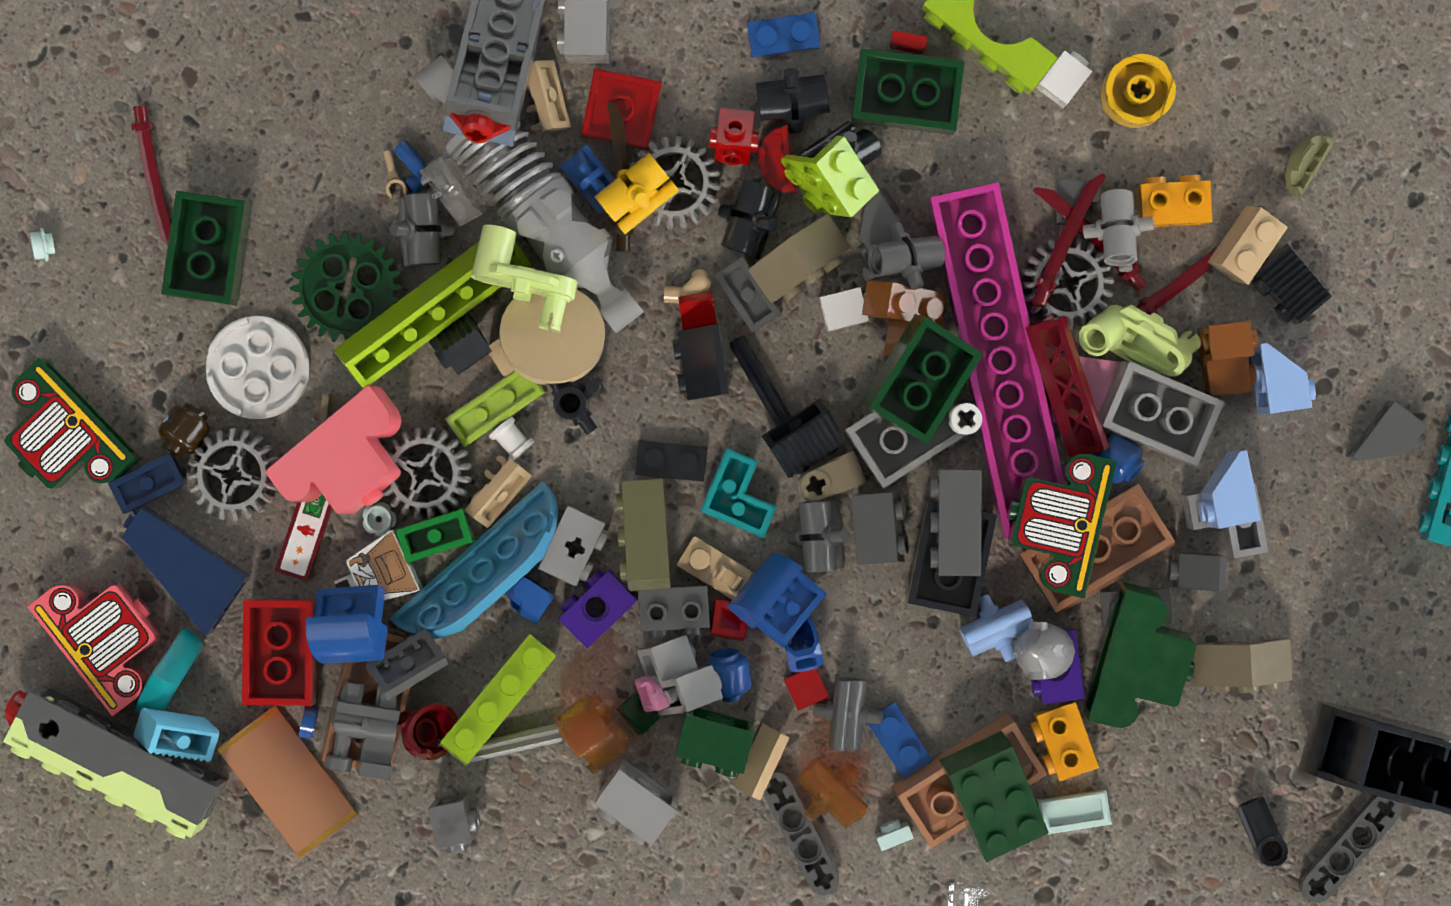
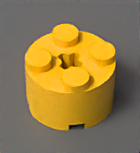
[1101,54,1176,128]

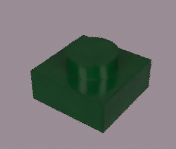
[616,690,662,735]

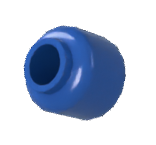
[1094,433,1145,484]
[705,648,752,702]

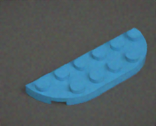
[389,481,558,639]

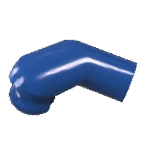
[394,141,430,193]

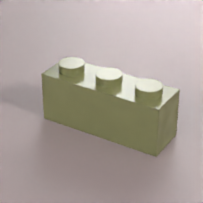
[616,479,671,591]

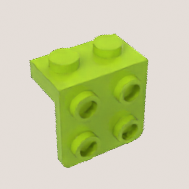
[781,136,879,218]

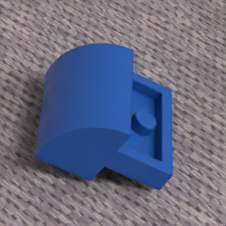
[727,553,827,648]
[306,585,388,664]

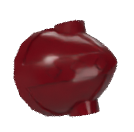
[397,704,458,760]

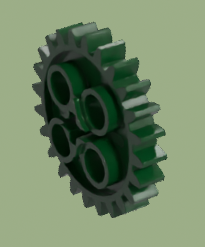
[290,231,404,342]

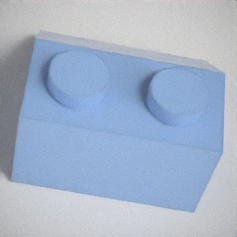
[1249,343,1316,414]
[1197,450,1261,529]

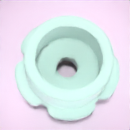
[30,228,55,262]
[362,502,396,536]

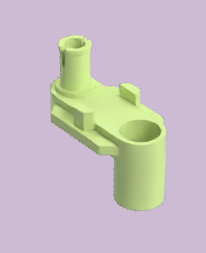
[471,225,578,333]
[1078,305,1201,377]

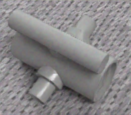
[1083,189,1155,272]

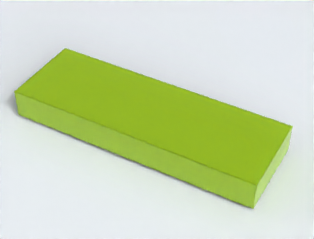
[445,371,548,447]

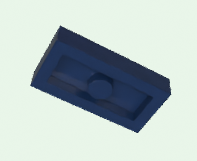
[108,453,188,514]

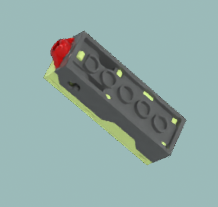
[3,686,228,839]

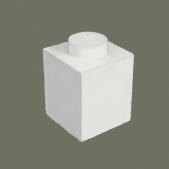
[1036,51,1092,108]
[819,287,869,332]

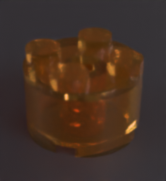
[553,693,632,775]

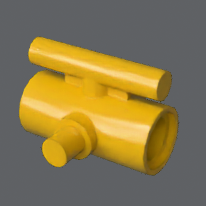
[594,153,679,234]

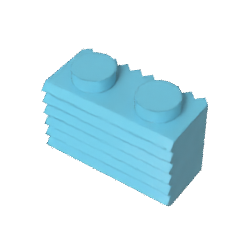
[133,708,219,762]

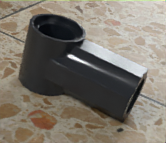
[1235,796,1289,867]

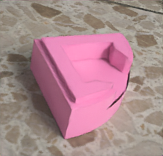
[635,675,670,712]

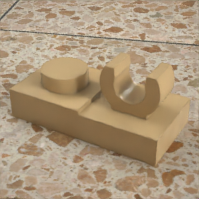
[526,60,571,132]
[465,456,532,528]
[676,535,753,600]

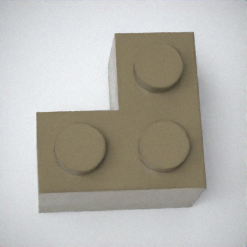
[748,214,852,304]
[1193,638,1293,693]

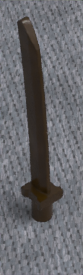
[608,102,634,252]

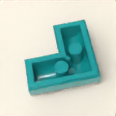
[700,448,777,538]
[134,628,203,714]

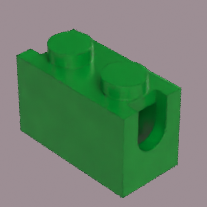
[395,508,476,563]

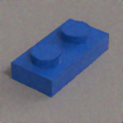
[747,13,820,58]
[868,702,932,779]

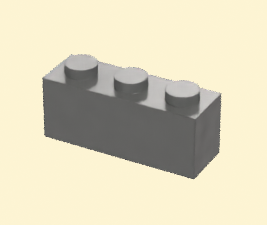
[930,469,982,576]

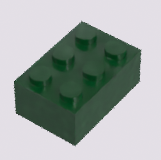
[851,48,965,135]
[161,191,252,306]
[860,314,983,444]
[675,708,755,777]
[939,731,1049,862]

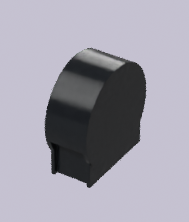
[1298,700,1451,815]

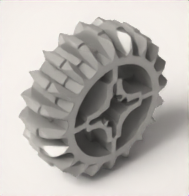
[631,136,721,230]
[1021,238,1114,330]
[382,427,472,519]
[187,428,279,522]

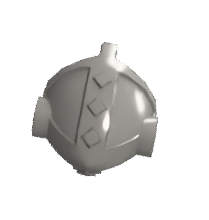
[1013,622,1075,680]

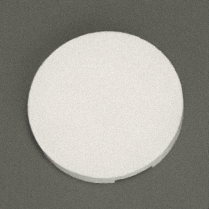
[206,316,310,419]

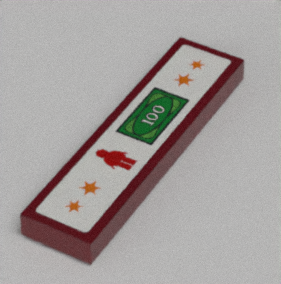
[275,494,333,582]

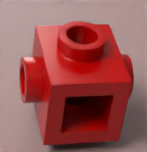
[709,108,759,166]

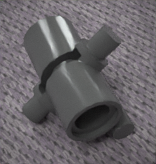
[390,193,455,267]
[862,222,945,290]
[787,499,849,572]
[813,677,883,751]

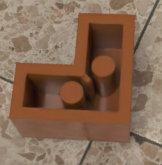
[862,281,947,355]
[1197,321,1259,396]

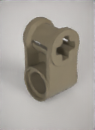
[798,450,867,501]

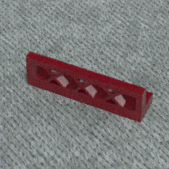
[1025,315,1109,457]

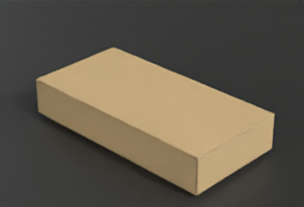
[734,723,789,800]

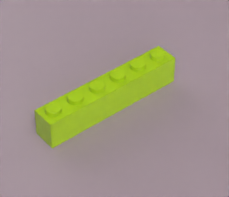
[333,241,531,389]

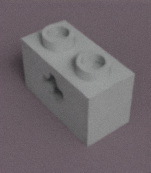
[538,505,609,586]

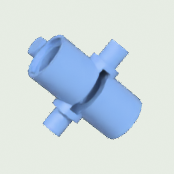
[959,594,1033,662]

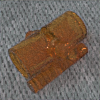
[796,757,868,829]

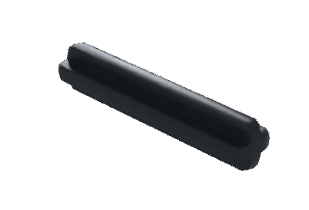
[730,336,791,426]

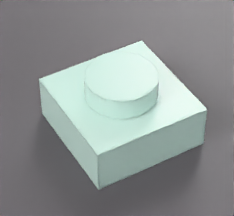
[875,819,914,851]

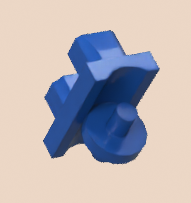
[560,144,615,215]

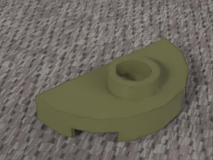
[1285,133,1335,199]

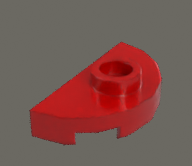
[758,124,797,194]

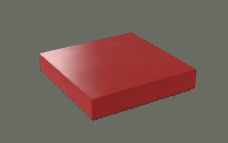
[581,68,662,150]

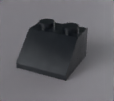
[672,324,729,401]

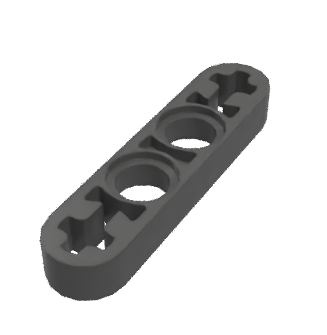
[763,770,839,895]
[1299,795,1402,903]

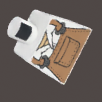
[334,529,423,600]

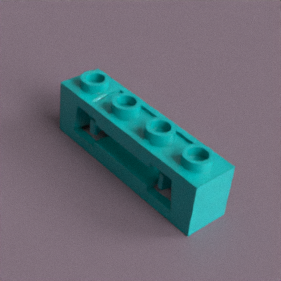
[1418,412,1451,547]

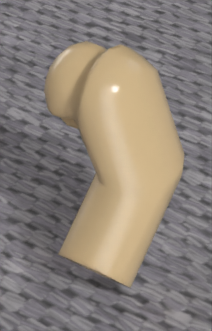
[664,269,711,304]

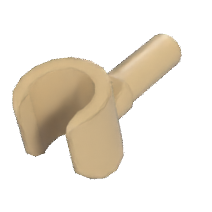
[383,150,408,199]

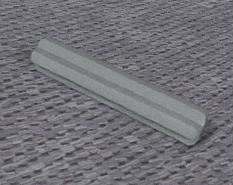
[469,723,563,763]

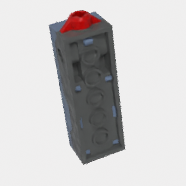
[443,0,547,147]

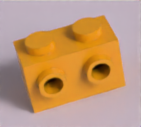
[1136,175,1213,227]
[1030,700,1099,781]

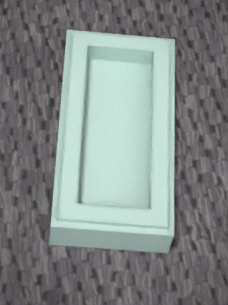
[1037,789,1112,835]

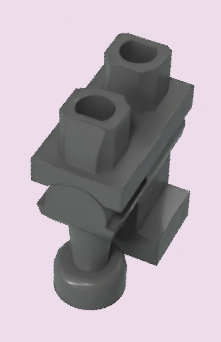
[324,679,400,780]

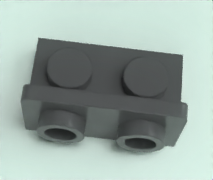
[366,628,448,700]

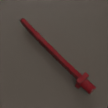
[131,105,171,246]
[1032,173,1106,308]
[1033,187,1147,291]
[1136,243,1220,315]

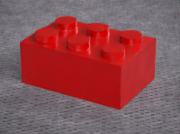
[242,598,318,706]

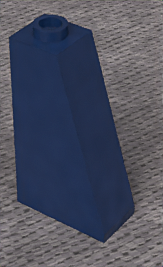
[122,507,251,635]

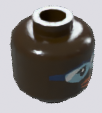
[158,403,210,456]

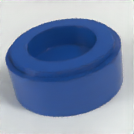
[298,705,319,739]

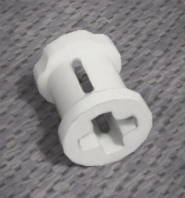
[949,403,982,435]
[489,416,534,461]

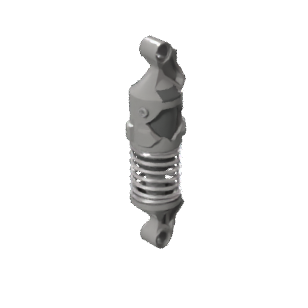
[414,55,644,334]

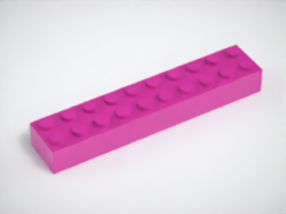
[928,182,1065,538]

